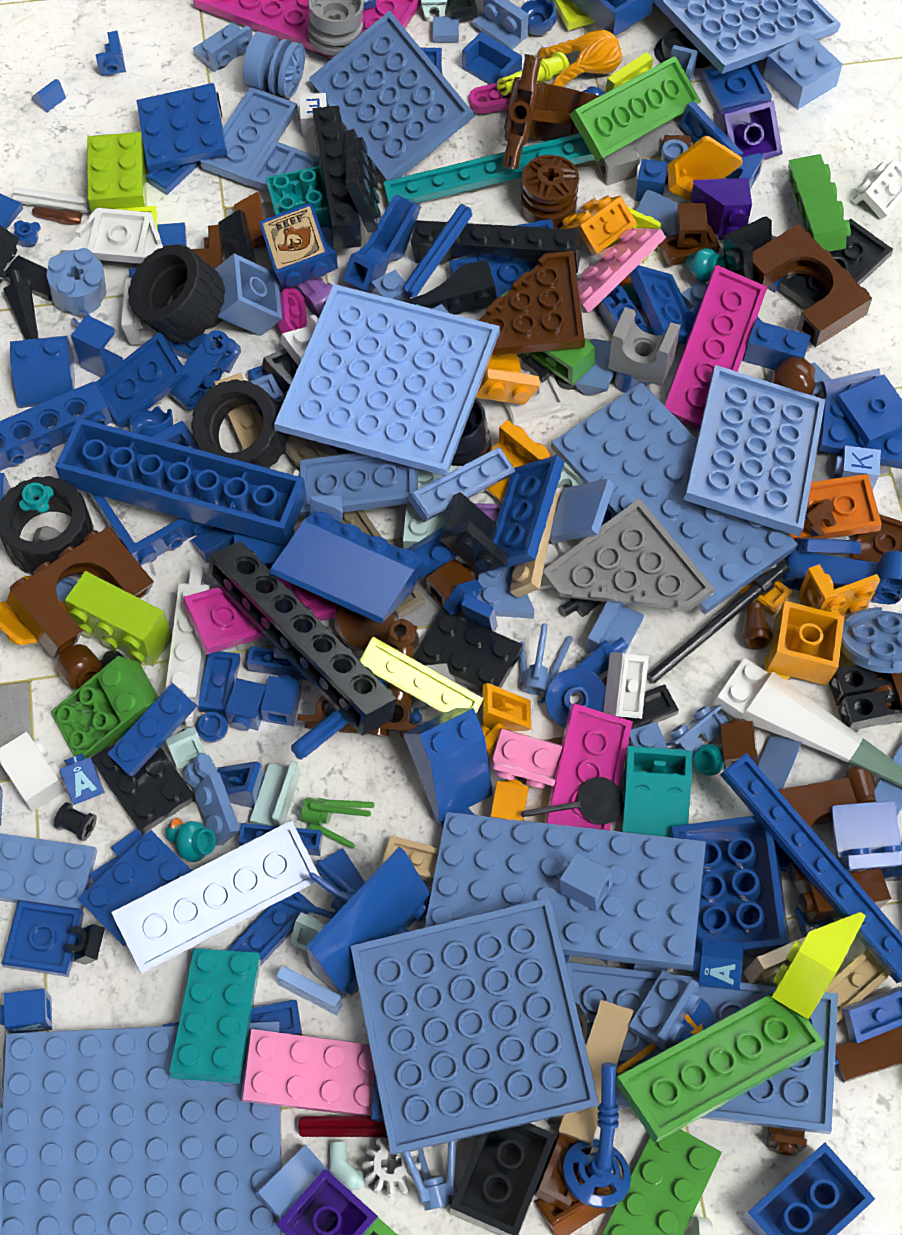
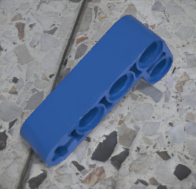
[597,285,654,393]
[782,551,902,605]

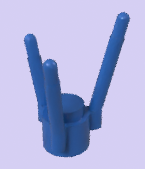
[281,860,356,919]

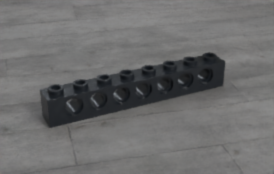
[208,541,397,736]

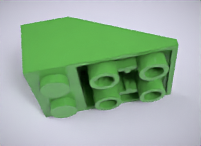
[51,656,159,759]

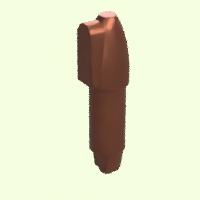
[32,207,82,225]

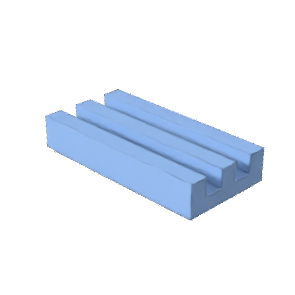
[276,966,343,1016]

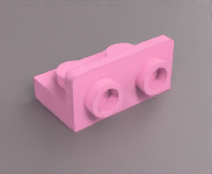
[489,728,562,789]

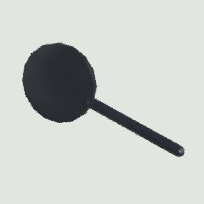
[521,777,624,825]

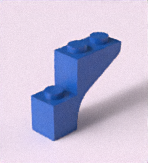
[343,195,421,291]

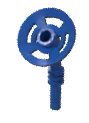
[562,1063,631,1208]

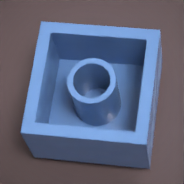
[763,32,843,110]
[215,254,282,336]

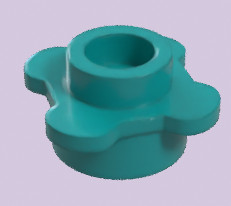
[19,483,54,513]

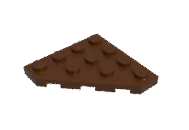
[478,251,585,356]

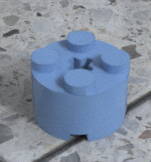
[47,248,107,316]

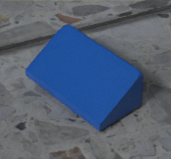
[191,527,239,563]

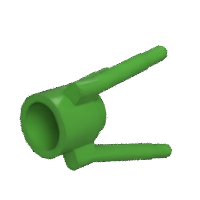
[301,797,375,849]

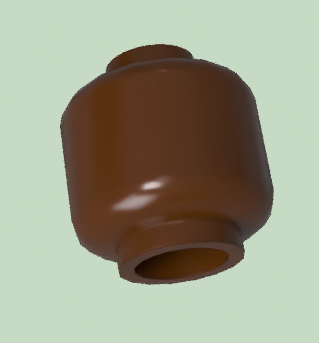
[56,644,102,690]

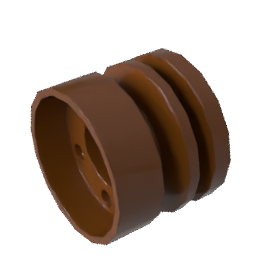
[520,155,579,228]

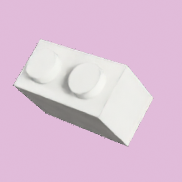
[0,732,65,812]

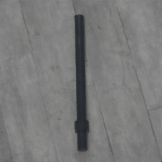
[647,561,790,684]

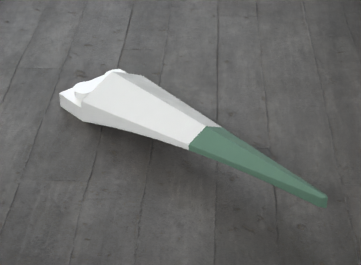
[713,658,902,788]

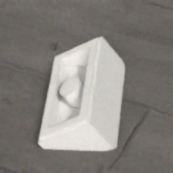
[604,652,649,719]

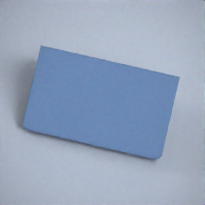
[586,602,644,654]

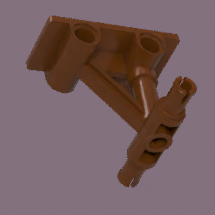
[502,54,601,169]
[297,619,419,738]

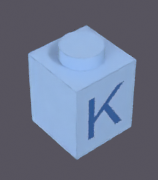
[834,446,881,490]

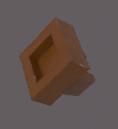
[804,498,836,537]

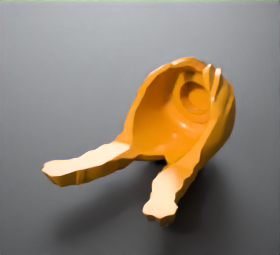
[537,30,622,87]

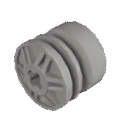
[308,0,364,56]

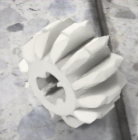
[362,1138,422,1198]

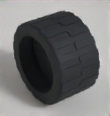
[128,244,225,342]
[191,379,289,468]
[0,476,94,576]

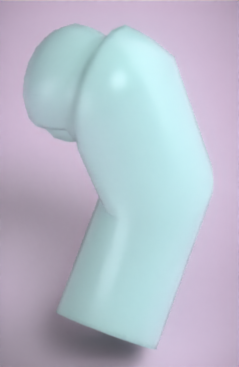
[330,1142,365,1191]

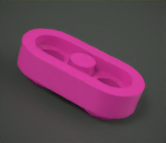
[469,83,511,114]
[278,287,307,333]

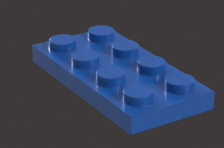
[490,455,565,571]

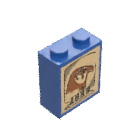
[259,202,335,289]

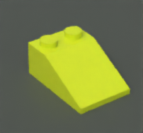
[772,912,866,1020]

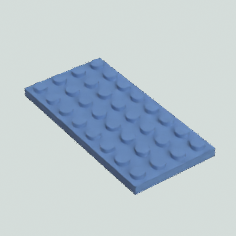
[551,382,798,615]
[424,812,706,971]
[566,962,838,1135]

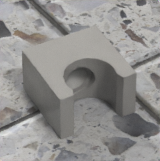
[608,307,680,386]

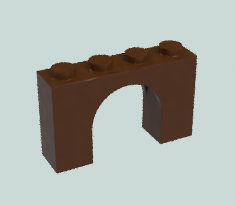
[753,224,872,348]
[6,527,154,658]
[778,778,891,923]

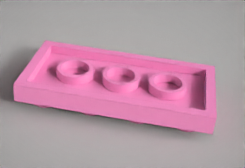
[577,228,666,313]
[241,1029,375,1116]

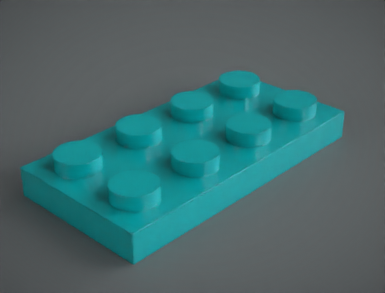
[169,948,261,1084]

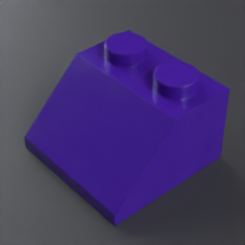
[713,100,783,159]
[689,178,752,240]
[276,1168,378,1235]

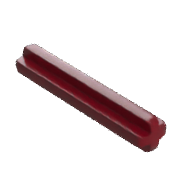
[298,1116,388,1137]

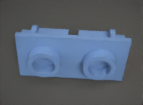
[666,705,728,756]

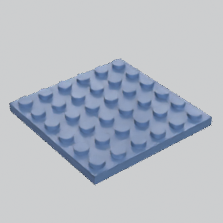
[350,897,599,1155]

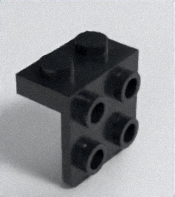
[723,216,772,281]
[440,492,509,574]

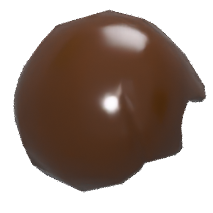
[772,356,816,395]

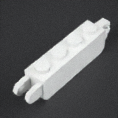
[165,567,211,727]

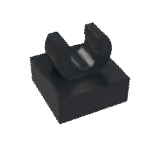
[63,924,105,965]

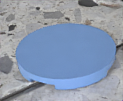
[840,607,902,673]

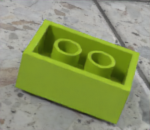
[87,132,147,213]
[65,571,172,667]

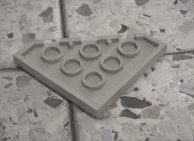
[543,498,715,611]

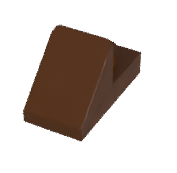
[191,225,223,269]

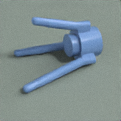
[519,623,573,695]
[402,1141,457,1211]

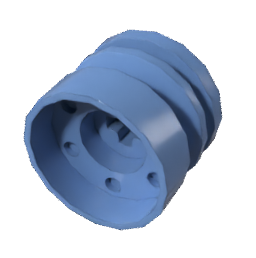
[242,32,305,98]

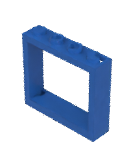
[86,420,211,566]

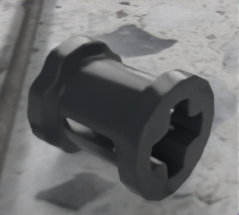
[54,802,97,841]

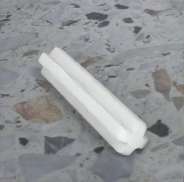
[12,187,91,214]

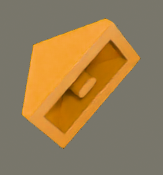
[482,683,531,731]

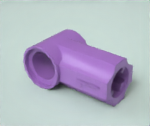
[295,277,333,318]

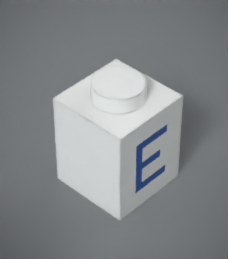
[299,93,327,137]

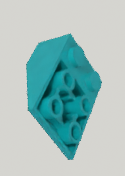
[265,165,330,228]
[622,746,692,838]

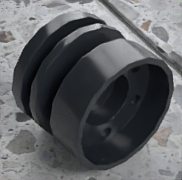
[451,399,492,466]

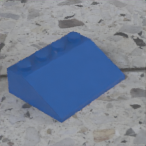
[270,511,424,624]
[672,816,790,956]
[306,847,431,1000]

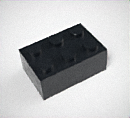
[450,1123,556,1235]

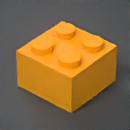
[767,601,845,686]

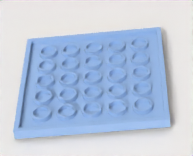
[274,284,500,476]

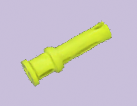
[497,51,569,96]

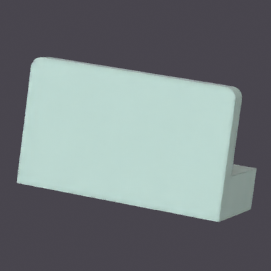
[250,760,301,826]

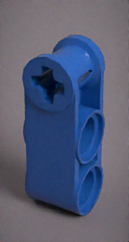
[169,330,239,410]

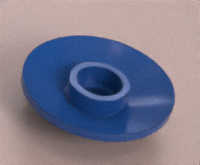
[545,668,606,728]

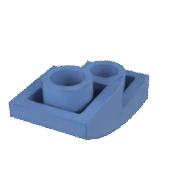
[256,1145,329,1221]

